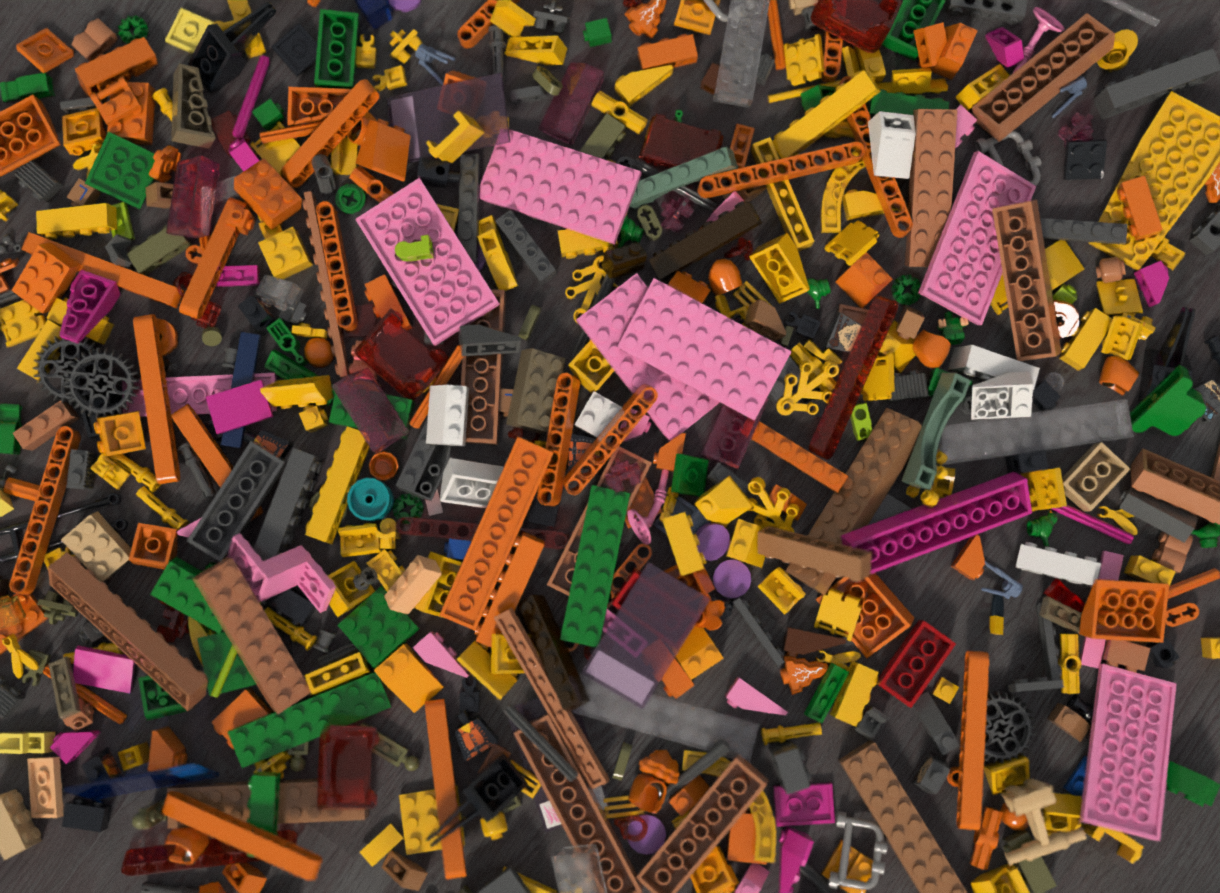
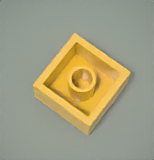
[258,227,313,281]

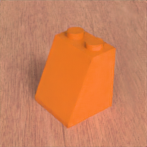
[918,23,978,80]
[355,118,411,182]

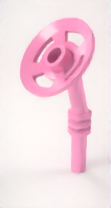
[1013,7,1065,73]
[627,470,669,545]

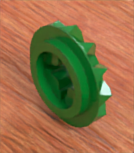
[118,15,148,44]
[335,184,366,214]
[891,275,921,305]
[392,494,423,524]

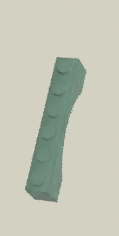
[629,147,738,208]
[902,373,971,490]

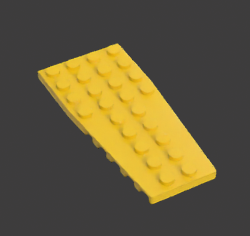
[1088,91,1220,271]

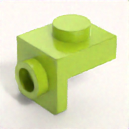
[1052,283,1078,304]

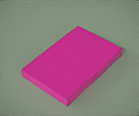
[206,380,273,434]
[73,646,135,694]
[773,782,835,827]

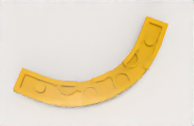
[821,150,872,233]
[682,750,776,863]

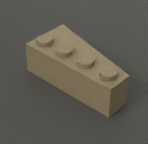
[171,63,215,149]

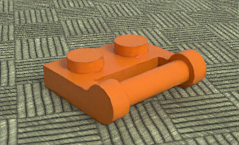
[90,76,142,126]

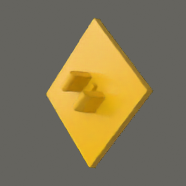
[1096,279,1143,315]

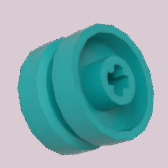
[347,478,394,521]

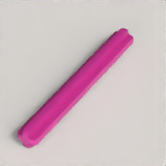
[232,55,270,139]
[1051,505,1134,544]

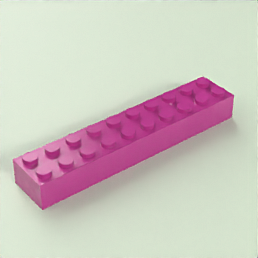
[841,472,1032,574]

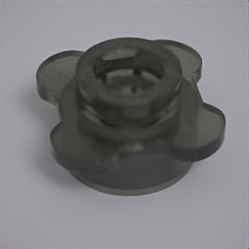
[163,357,178,377]

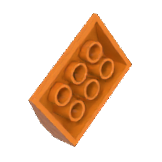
[0,95,61,177]
[816,573,914,658]
[1079,579,1169,643]

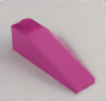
[59,270,121,343]
[778,826,814,893]

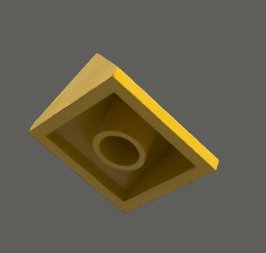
[984,754,1030,795]

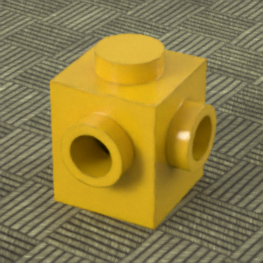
[299,405,329,433]

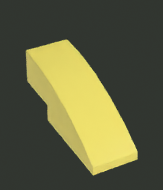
[0,731,55,754]

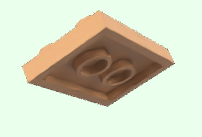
[27,757,64,818]

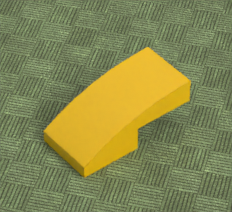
[1151,237,1185,270]
[804,339,842,365]
[359,823,403,867]

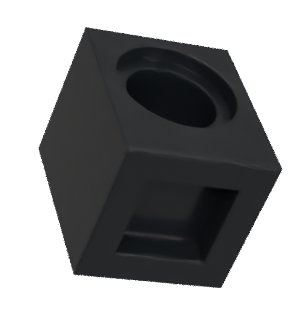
[1032,380,1061,412]
[1144,637,1180,669]

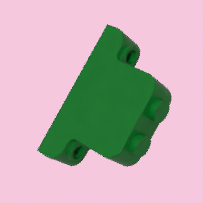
[1126,365,1206,436]

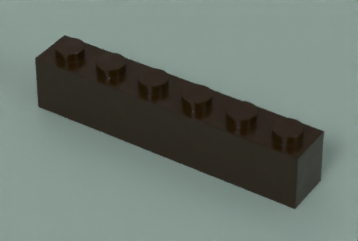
[649,201,762,281]
[518,595,590,710]

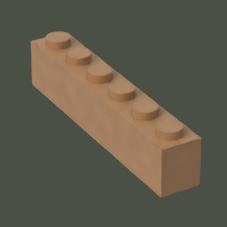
[758,526,871,582]

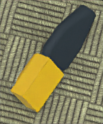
[989,594,1004,635]

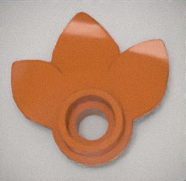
[695,594,725,630]

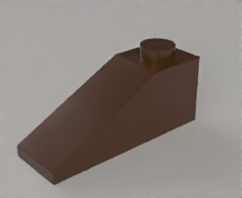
[782,627,846,657]

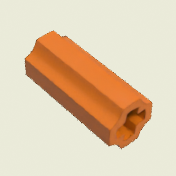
[4,477,40,501]

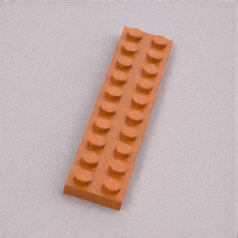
[440,437,554,631]

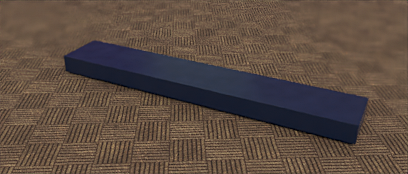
[221,332,261,448]

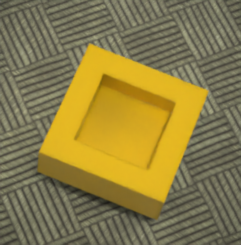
[931,677,959,704]

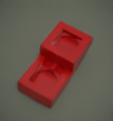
[1044,578,1085,612]

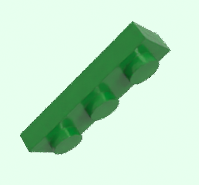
[804,662,850,723]

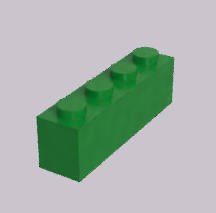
[246,772,281,857]

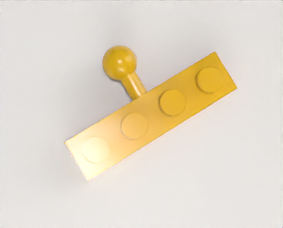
[213,0,266,59]

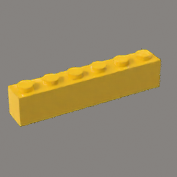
[772,70,881,159]
[751,137,814,252]
[305,426,373,545]

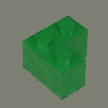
[138,676,187,721]
[1166,761,1220,807]

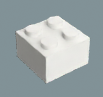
[575,391,623,443]

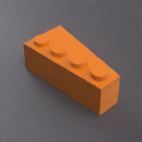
[75,37,158,98]
[287,87,351,127]

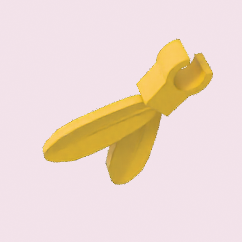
[73,144,102,177]
[1097,506,1137,535]
[2,634,39,679]
[815,650,861,671]

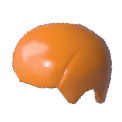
[304,337,334,368]
[369,451,399,481]
[1000,803,1029,831]

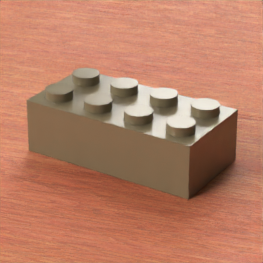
[506,348,565,434]

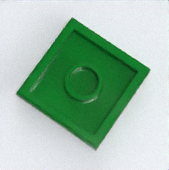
[671,454,709,497]

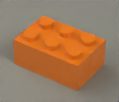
[107,81,156,145]
[234,158,302,230]
[11,242,81,314]

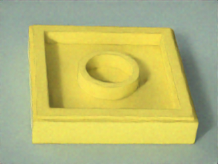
[165,8,214,54]

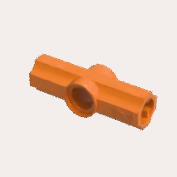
[349,165,394,203]
[969,806,1003,870]

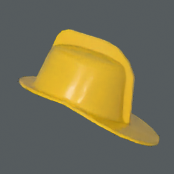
[1097,29,1138,72]

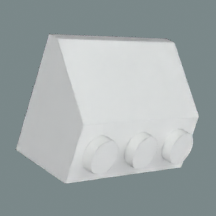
[426,385,469,446]
[440,458,504,508]

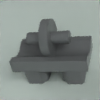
[534,0,569,33]

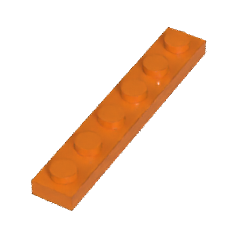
[740,418,849,493]

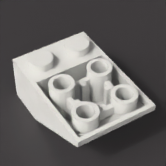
[868,112,916,179]
[971,371,1033,420]

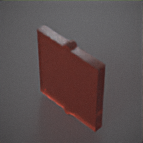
[341,304,377,338]

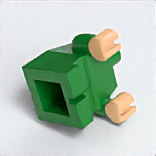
[937,312,969,345]

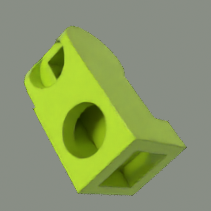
[395,235,434,262]
[846,403,872,441]

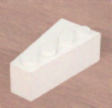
[948,345,1040,390]
[1015,542,1101,588]

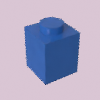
[444,538,472,560]

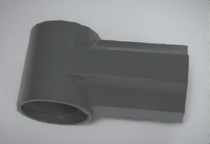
[312,154,336,195]

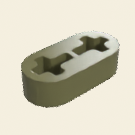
[532,66,563,96]
[637,205,662,241]
[518,305,541,341]
[612,742,633,781]

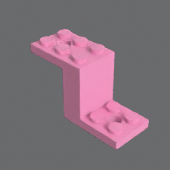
[226,534,336,613]

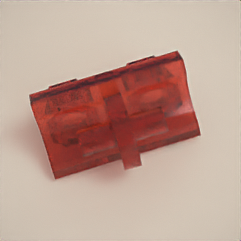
[156,608,190,643]

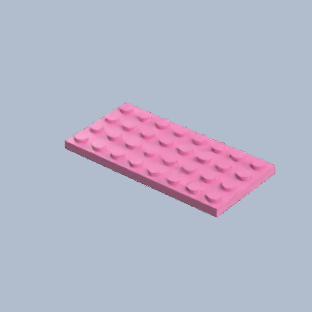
[479,129,642,245]
[918,151,1036,325]
[355,178,500,346]
[576,273,720,442]
[617,278,791,420]
[1080,664,1177,841]

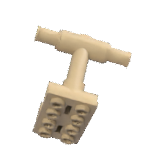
[1001,778,1086,865]

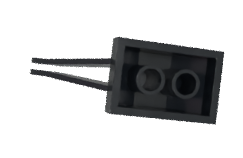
[188,2,276,93]
[1138,307,1195,404]
[426,753,528,847]

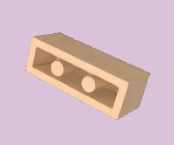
[384,555,442,614]

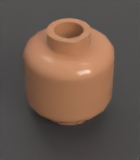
[1095,256,1126,283]

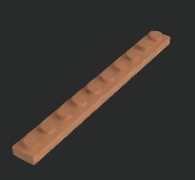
[302,191,351,379]
[494,608,610,790]

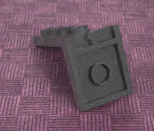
[1005,603,1064,693]

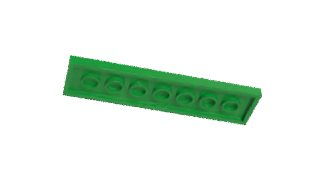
[560,485,630,648]
[227,671,391,768]

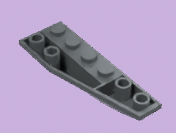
[396,383,452,501]

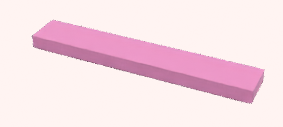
[1080,551,1124,669]

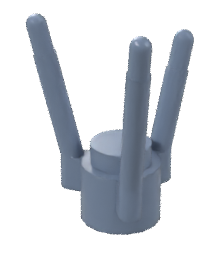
[415,44,455,86]
[1051,75,1087,118]
[981,560,1023,599]

